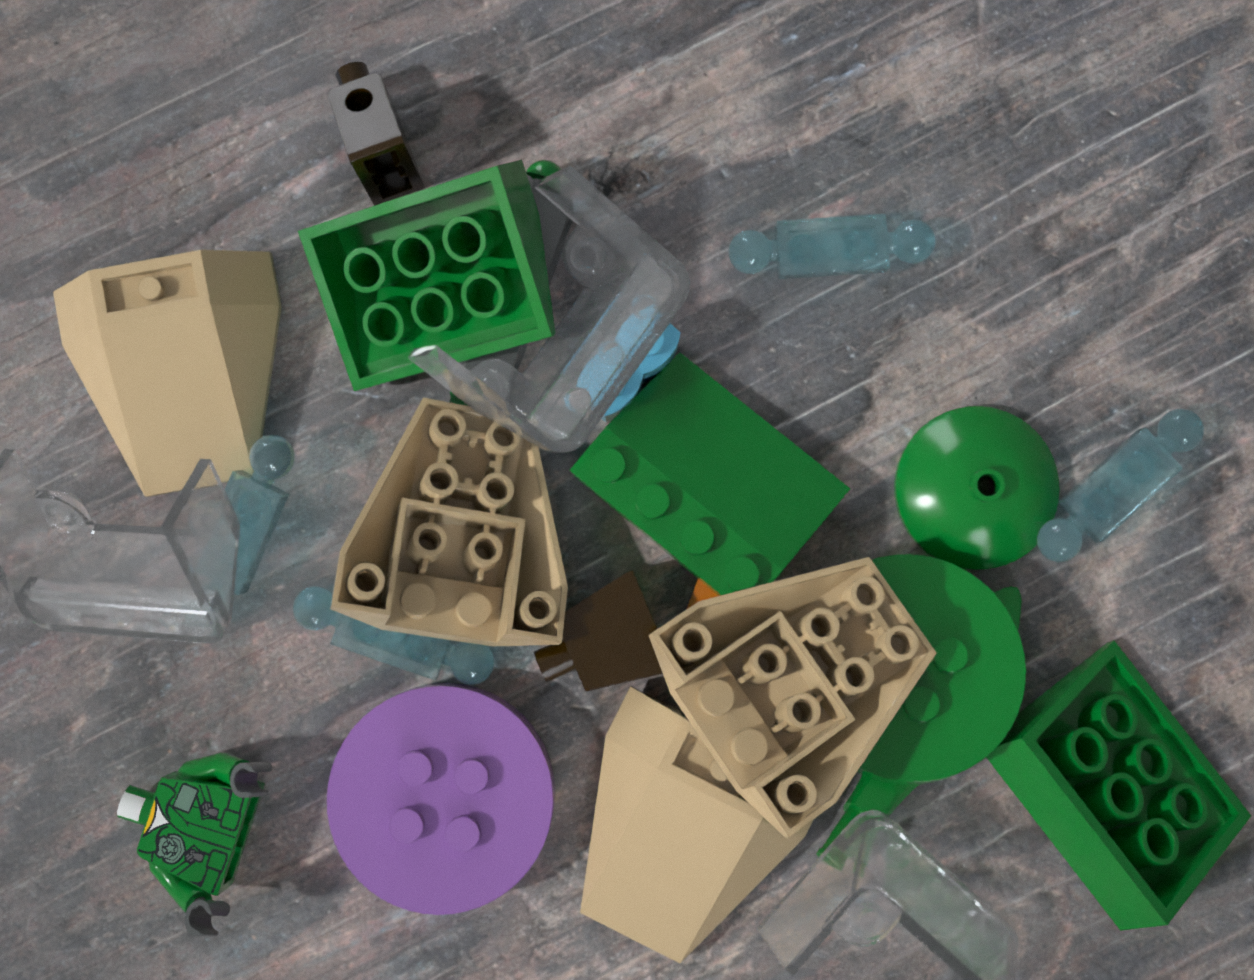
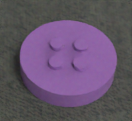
[327,683,555,915]

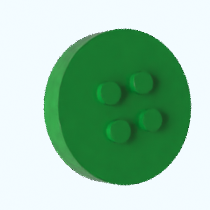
[857,554,1026,785]

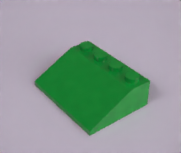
[298,160,556,391]
[570,352,851,596]
[986,640,1252,931]

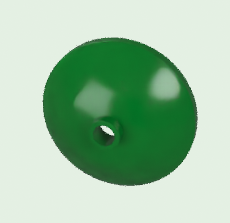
[894,406,1060,570]

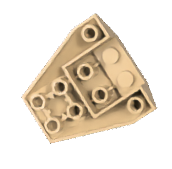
[53,250,282,497]
[330,397,568,646]
[649,557,936,838]
[580,685,813,963]

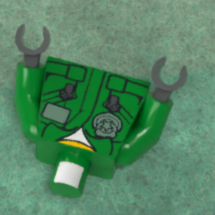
[117,752,272,937]

